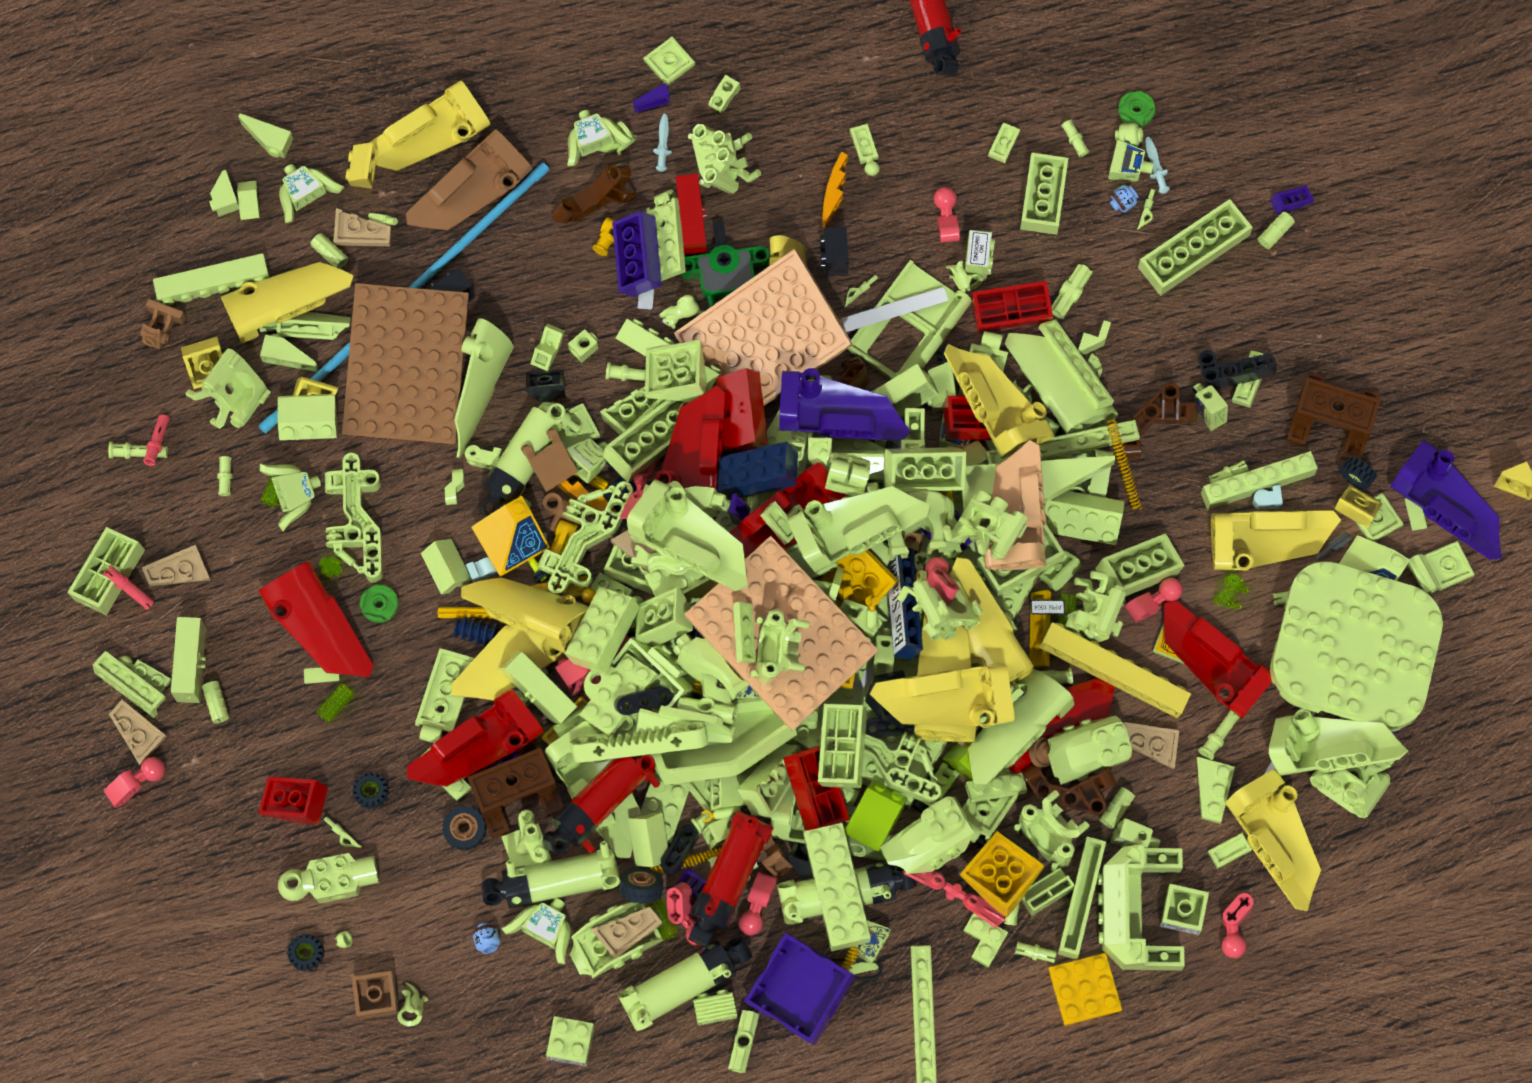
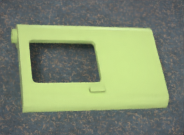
[848,260,972,380]

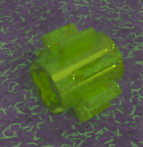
[318,555,343,579]

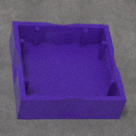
[744,933,857,1044]

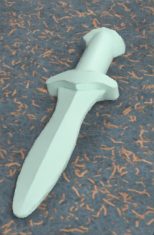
[653,113,672,172]
[1146,137,1170,194]

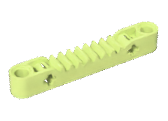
[570,722,708,762]

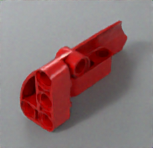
[655,385,726,490]
[729,462,849,558]
[258,561,374,677]
[1164,601,1272,719]
[1009,678,1115,774]
[407,688,544,787]

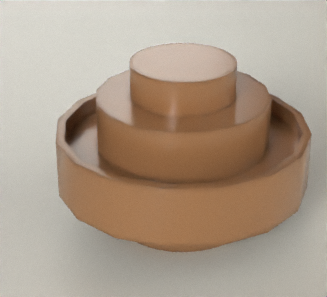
[1029,738,1050,767]

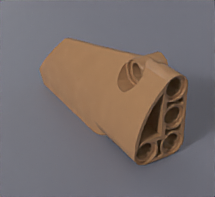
[406,130,532,230]

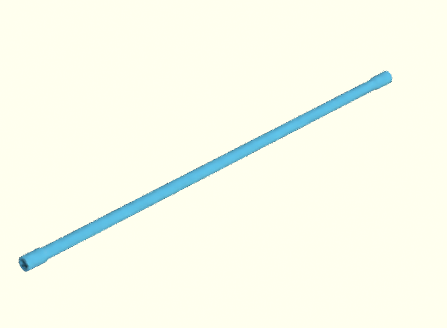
[258,162,550,434]

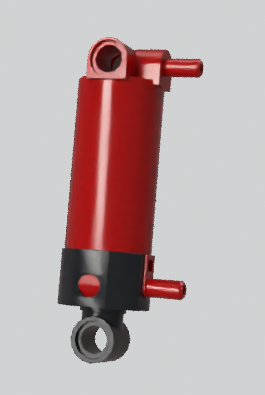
[909,0,961,76]
[542,754,660,854]
[688,811,774,948]

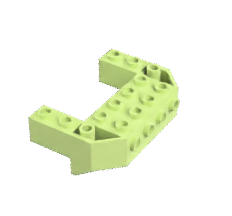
[808,408,925,490]
[1098,844,1185,971]

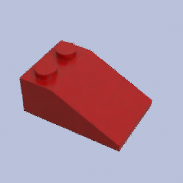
[258,777,328,825]

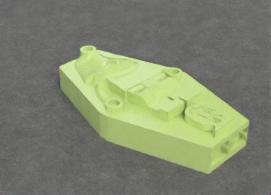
[652,697,797,785]

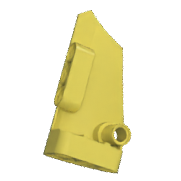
[221,262,354,344]
[944,344,1054,459]
[1211,510,1341,571]
[949,558,1034,684]
[451,625,568,701]

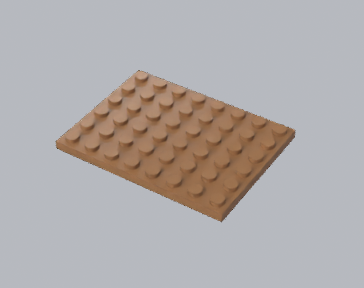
[342,283,469,444]

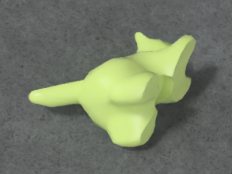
[659,295,705,329]

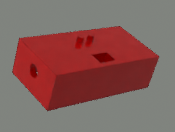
[676,174,707,257]
[971,281,1053,333]
[716,368,768,454]
[943,396,992,440]
[783,745,850,831]

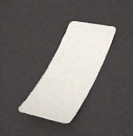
[637,289,654,309]

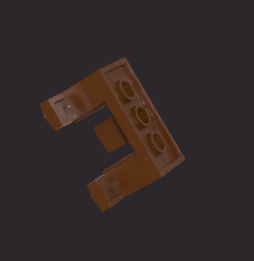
[1286,371,1381,460]
[467,738,564,839]

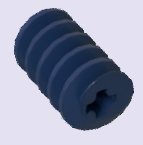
[454,615,497,647]

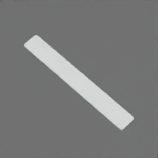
[842,287,948,332]

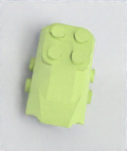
[1047,715,1132,784]
[880,796,974,874]
[570,902,663,978]

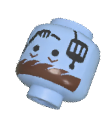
[1110,185,1138,213]
[472,923,500,954]

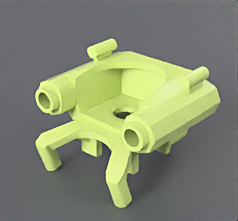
[688,124,761,194]
[186,348,271,428]
[942,491,1028,561]
[1065,571,1126,643]
[897,579,983,640]
[750,609,809,685]
[1310,760,1395,818]
[1013,790,1089,872]

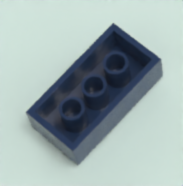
[718,441,798,500]

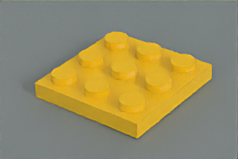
[820,549,899,608]
[1048,953,1122,1026]

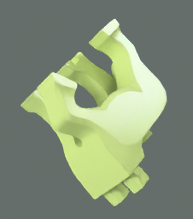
[630,481,730,575]
[864,482,962,568]
[673,633,749,705]

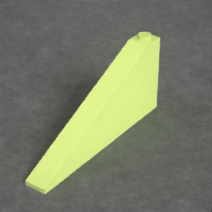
[961,456,1115,541]

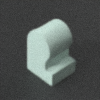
[1252,485,1283,510]
[466,557,497,583]

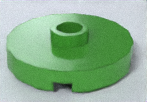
[1118,91,1155,127]
[360,585,399,623]

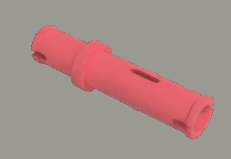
[143,414,170,466]
[104,565,154,610]

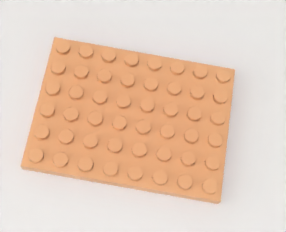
[674,249,853,405]
[684,536,879,731]

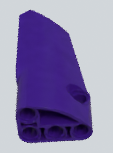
[779,368,911,441]
[1390,440,1502,560]

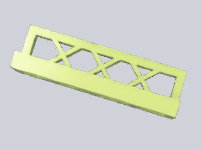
[93,651,166,718]

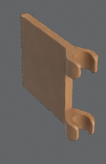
[521,428,578,492]

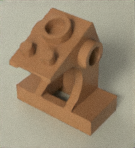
[140,299,186,349]
[760,837,794,880]

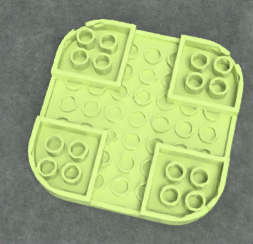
[1270,562,1443,732]

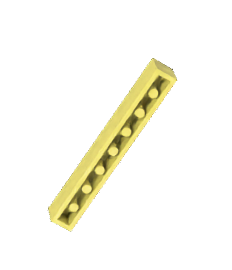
[1039,622,1191,718]

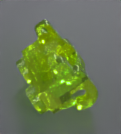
[1213,574,1250,610]

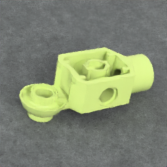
[278,853,379,904]

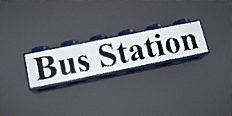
[887,547,923,660]

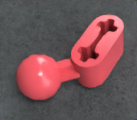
[933,187,960,243]
[925,556,959,606]
[1124,578,1183,623]
[104,757,165,808]
[738,871,778,936]
[667,883,701,946]
[1221,893,1253,959]

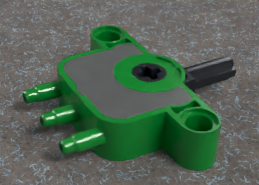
[680,221,770,308]

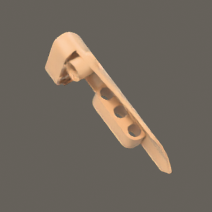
[984,440,1046,570]

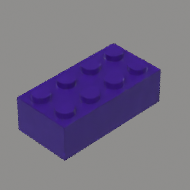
[612,211,662,297]

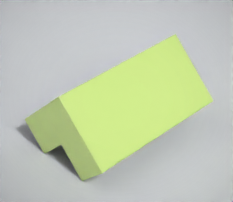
[421,539,472,594]
[628,812,668,867]
[1021,868,1075,916]

